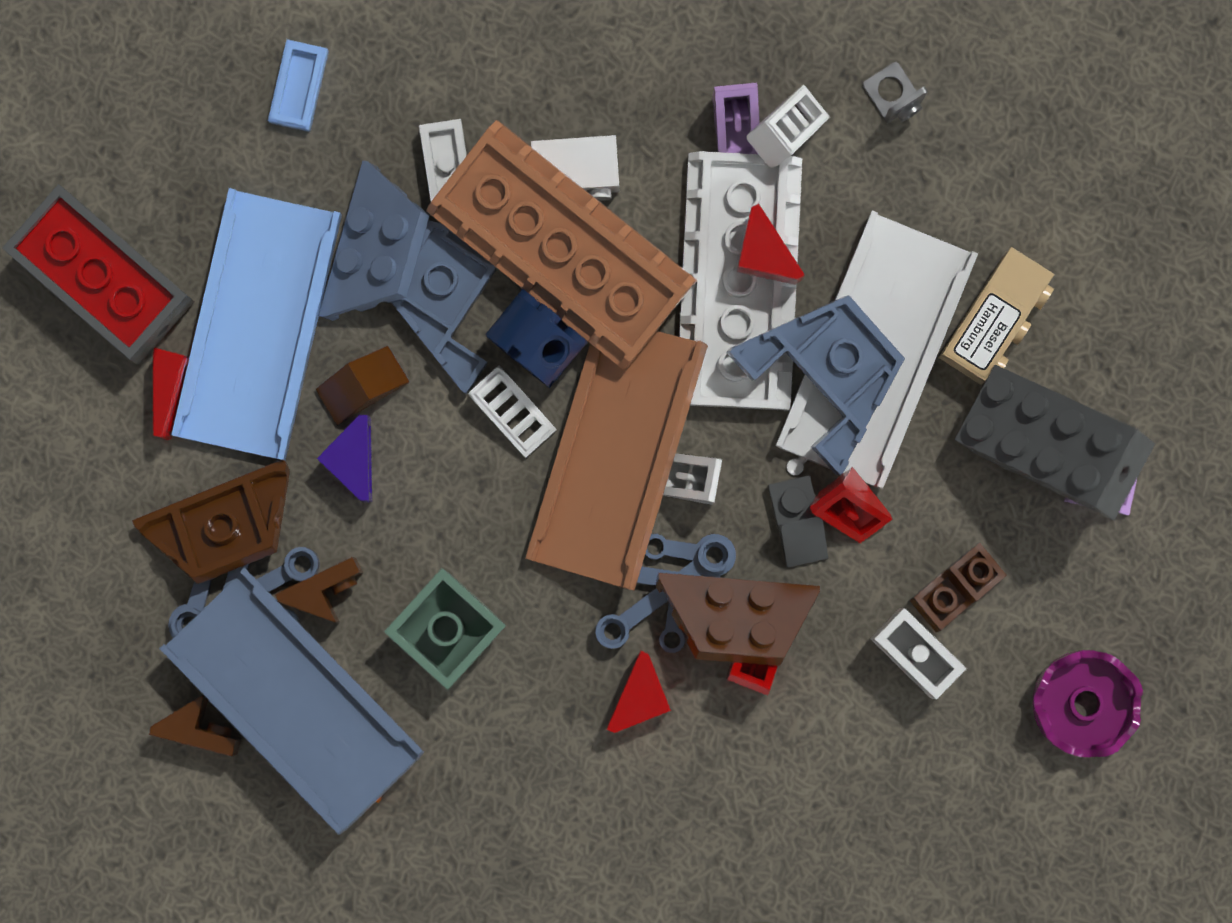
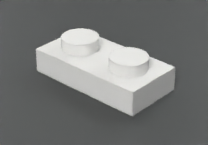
[419,119,467,201]

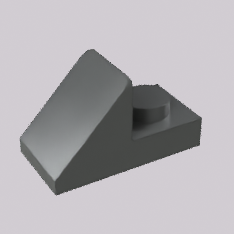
[768,475,828,568]

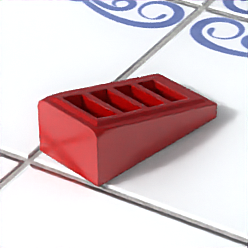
[153,348,189,441]

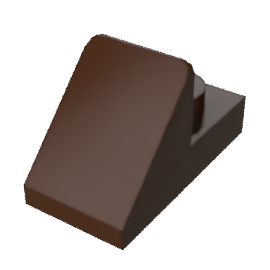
[275,557,363,622]
[149,695,242,757]

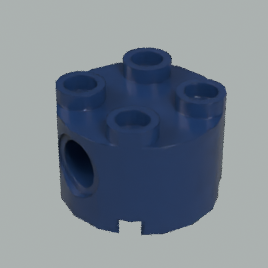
[485,289,587,388]

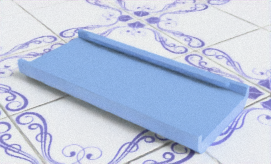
[171,188,342,460]

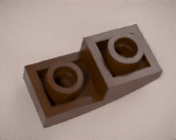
[909,543,1007,633]

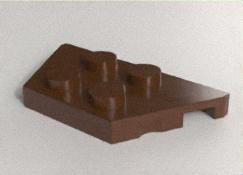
[132,460,290,584]
[656,573,820,666]

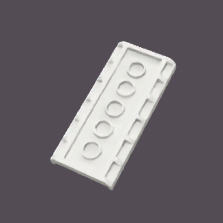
[679,151,802,411]
[776,211,978,489]

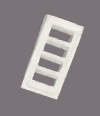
[747,85,830,168]
[468,366,557,458]

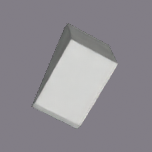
[663,454,722,505]

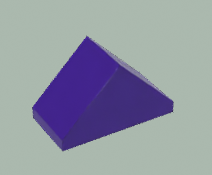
[317,415,372,502]

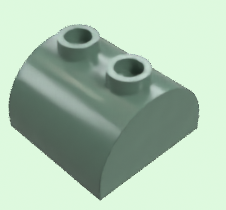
[384,568,506,690]

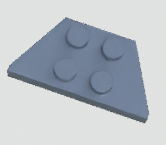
[318,160,429,321]

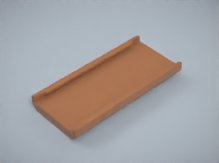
[426,120,698,371]
[525,331,708,591]

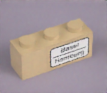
[938,247,1054,385]

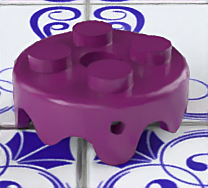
[1033,650,1143,757]

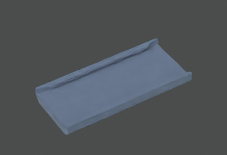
[159,568,424,835]

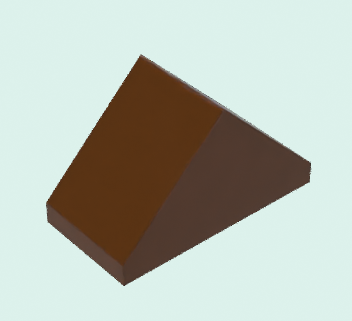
[316,346,410,425]

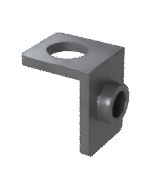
[863,62,928,124]

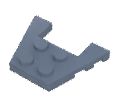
[391,220,498,395]
[726,295,905,475]

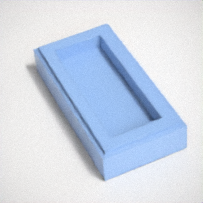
[268,39,329,132]

